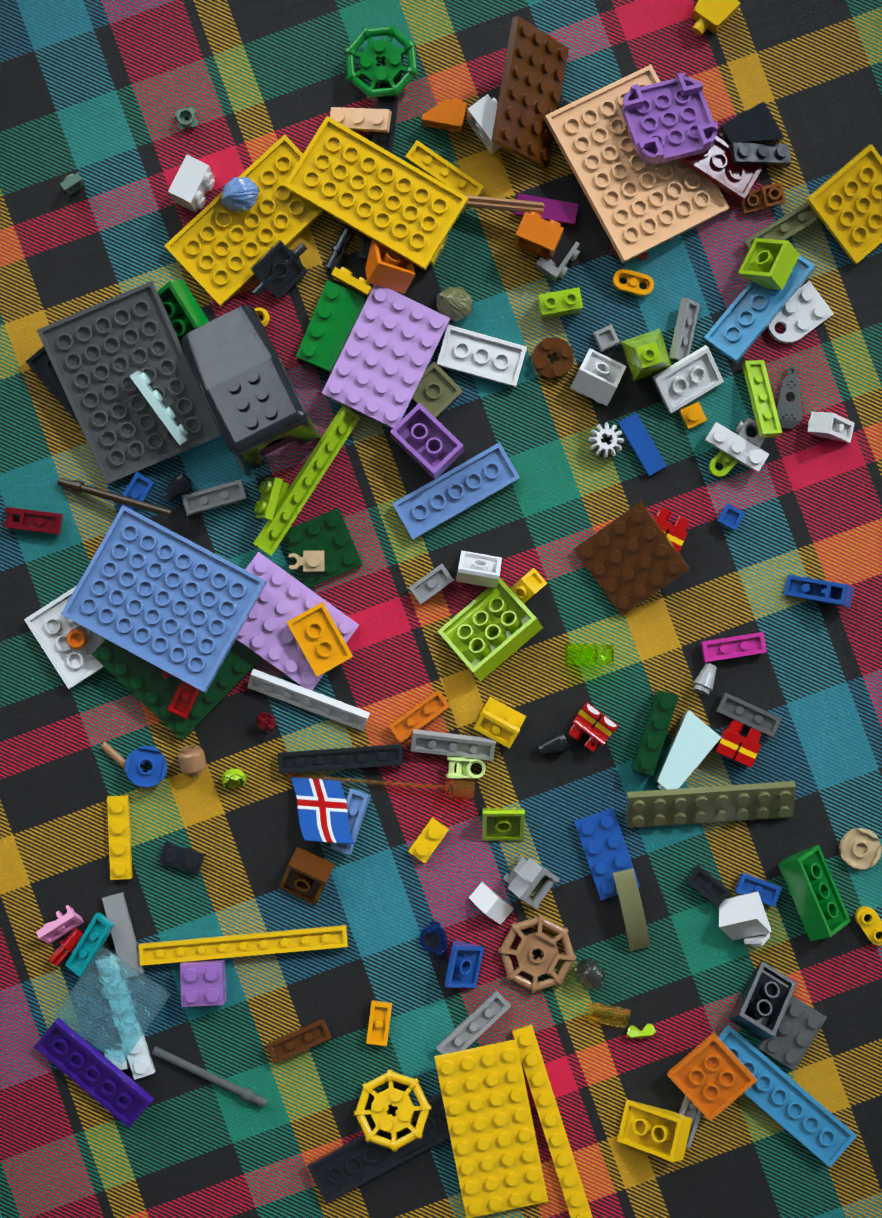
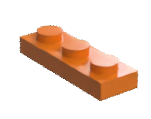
[388,689,450,743]

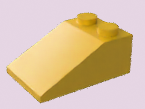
[617,1100,692,1162]

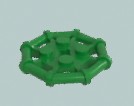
[344,25,418,99]

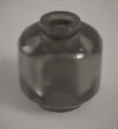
[574,959,605,990]

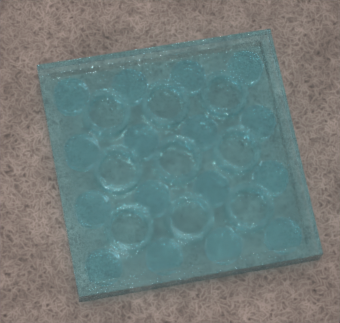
[54,947,171,1065]

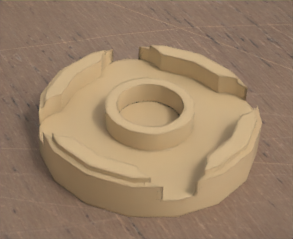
[839,828,882,870]

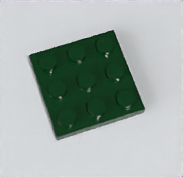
[284,508,363,588]

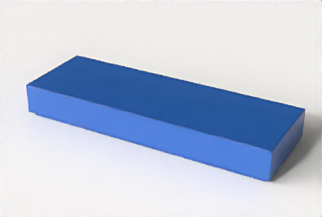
[618,412,667,477]

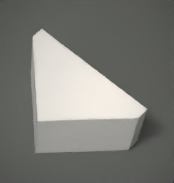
[469,882,514,925]

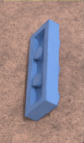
[330,788,371,855]

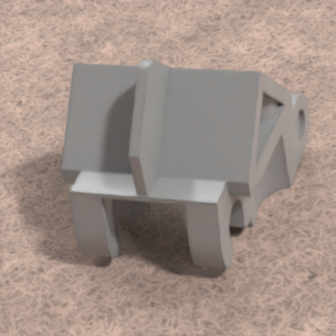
[503,855,560,910]

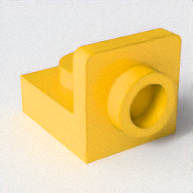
[510,568,547,604]

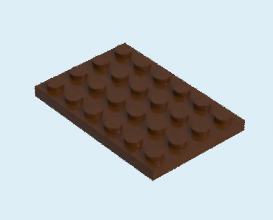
[491,16,569,169]

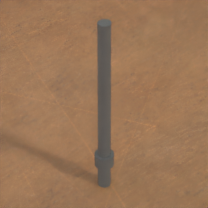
[152,1046,268,1107]

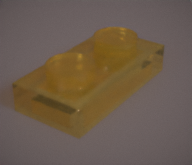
[585,1002,630,1028]

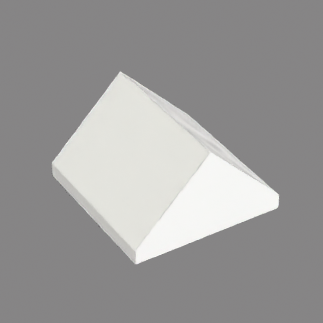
[456,551,502,588]
[719,891,772,940]

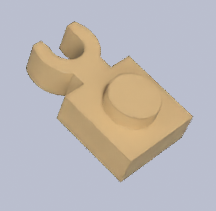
[289,551,325,572]

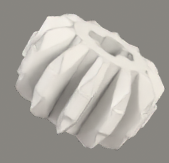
[588,422,624,458]

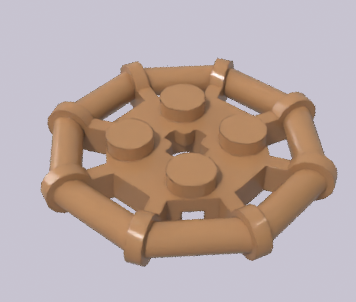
[498,914,576,993]

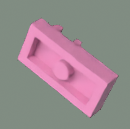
[36,905,84,945]

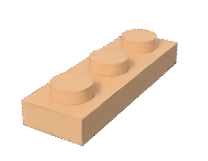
[330,107,392,132]

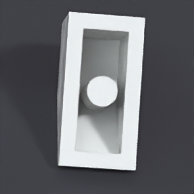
[807,412,855,443]

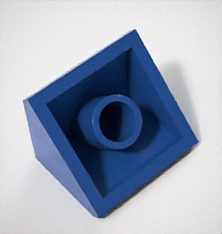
[445,940,484,988]

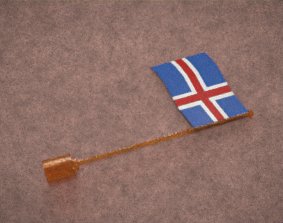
[287,773,475,845]

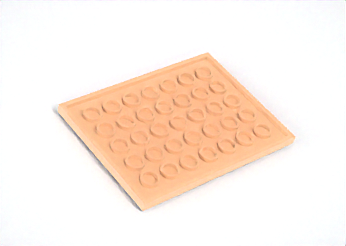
[544,65,729,263]

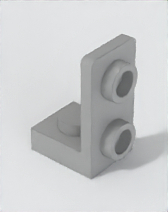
[535,242,580,282]

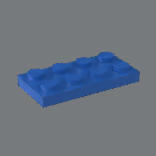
[574,808,640,900]

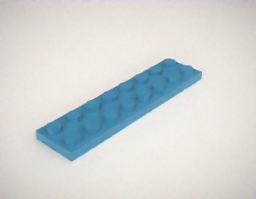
[718,1024,857,1167]

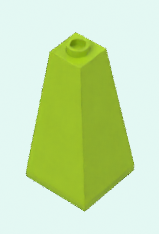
[621,328,672,381]

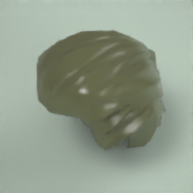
[436,287,473,322]

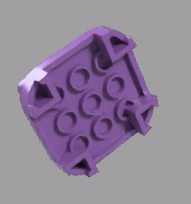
[622,73,718,165]

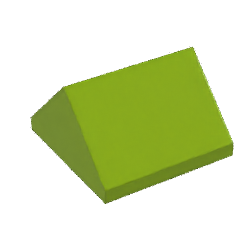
[482,808,525,841]

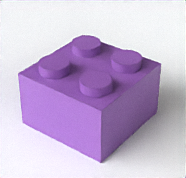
[180,958,227,1007]

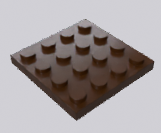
[574,501,690,616]

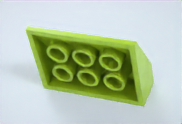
[437,578,543,682]

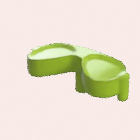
[627,1023,656,1039]

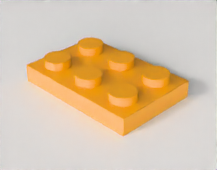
[286,602,353,677]

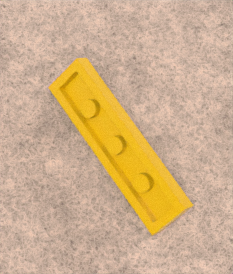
[405,140,484,196]
[107,795,133,880]

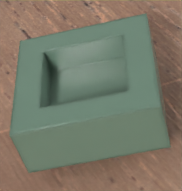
[60,173,86,196]

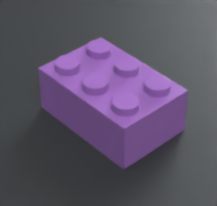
[390,403,464,480]

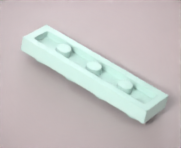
[130,371,188,445]

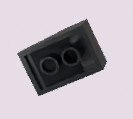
[729,961,797,1041]

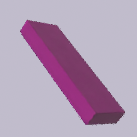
[514,193,578,226]

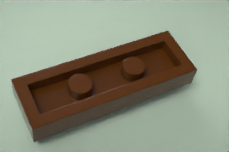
[266,1018,332,1064]

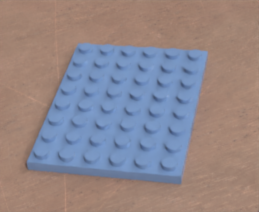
[61,505,267,693]

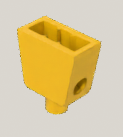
[691,0,740,36]

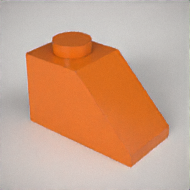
[422,98,467,133]

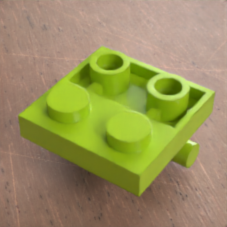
[254,477,289,520]

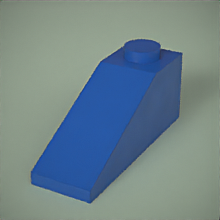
[784,574,854,608]

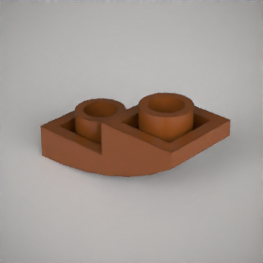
[739,183,786,215]

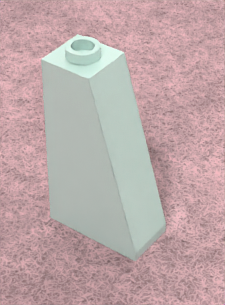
[655,710,721,790]

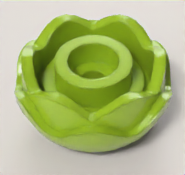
[221,769,247,789]

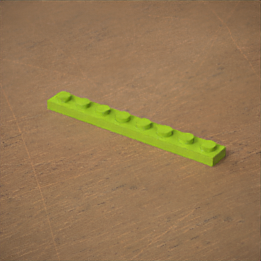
[253,405,360,556]

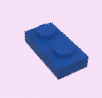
[116,472,155,513]
[735,872,782,907]

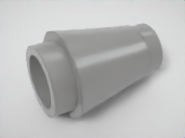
[693,663,717,695]

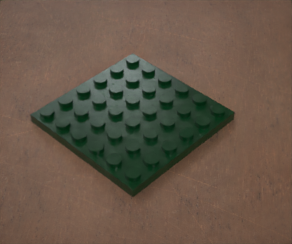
[92,639,262,740]

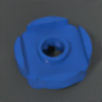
[125,746,167,788]

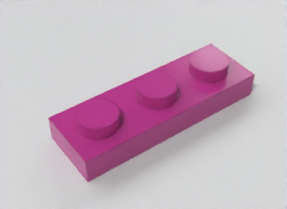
[701,632,767,662]

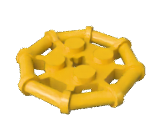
[354,1070,431,1152]

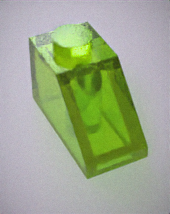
[566,643,614,666]

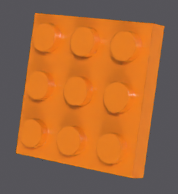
[667,1032,757,1121]

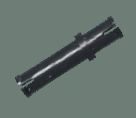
[324,224,356,272]

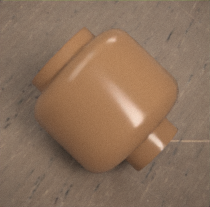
[177,745,207,777]

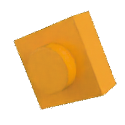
[679,402,707,430]

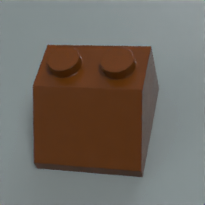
[279,847,335,905]

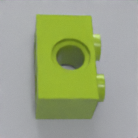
[537,287,583,320]

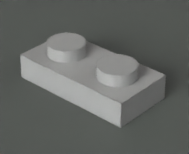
[409,564,454,604]

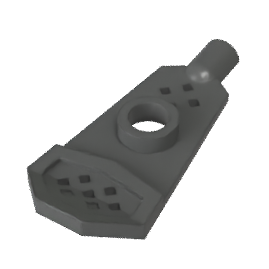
[777,366,802,429]

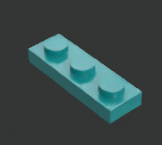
[65,913,115,977]

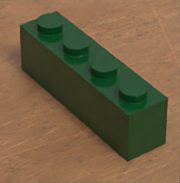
[630,689,679,776]

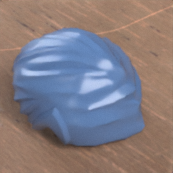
[221,177,259,213]

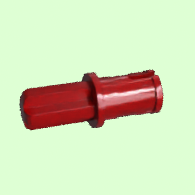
[49,927,84,966]

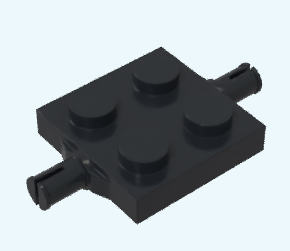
[250,240,308,300]

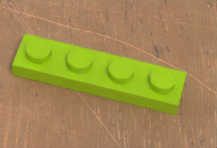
[742,360,782,438]

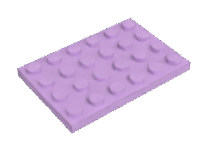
[322,285,450,429]
[236,552,359,691]

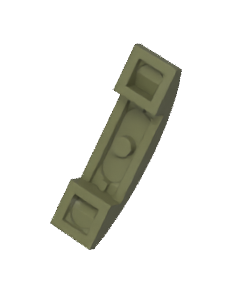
[612,868,650,951]

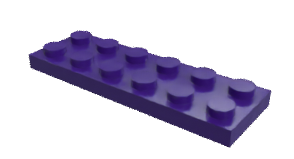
[34,1017,154,1128]

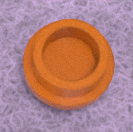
[66,629,88,650]

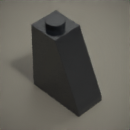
[717,101,784,145]

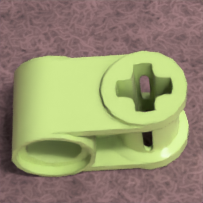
[446,756,486,779]

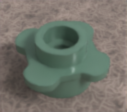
[175,107,198,130]

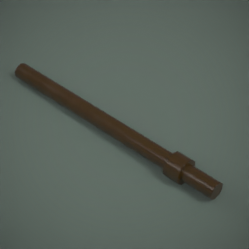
[57,478,174,518]

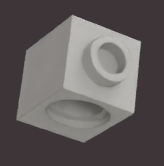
[735,417,765,448]

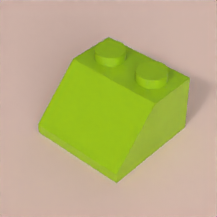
[738,238,800,290]

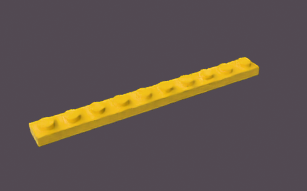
[138,925,348,966]
[512,1024,593,1218]

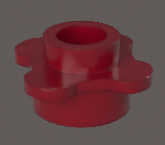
[256,712,277,731]

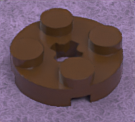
[532,337,574,379]

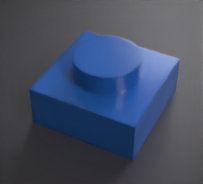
[716,503,745,531]

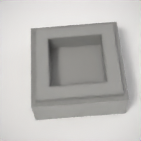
[592,324,620,352]

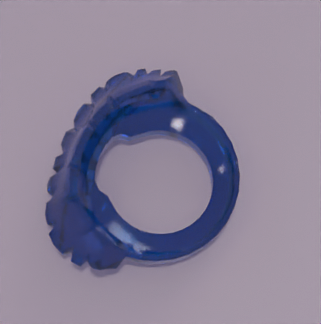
[419,921,448,955]

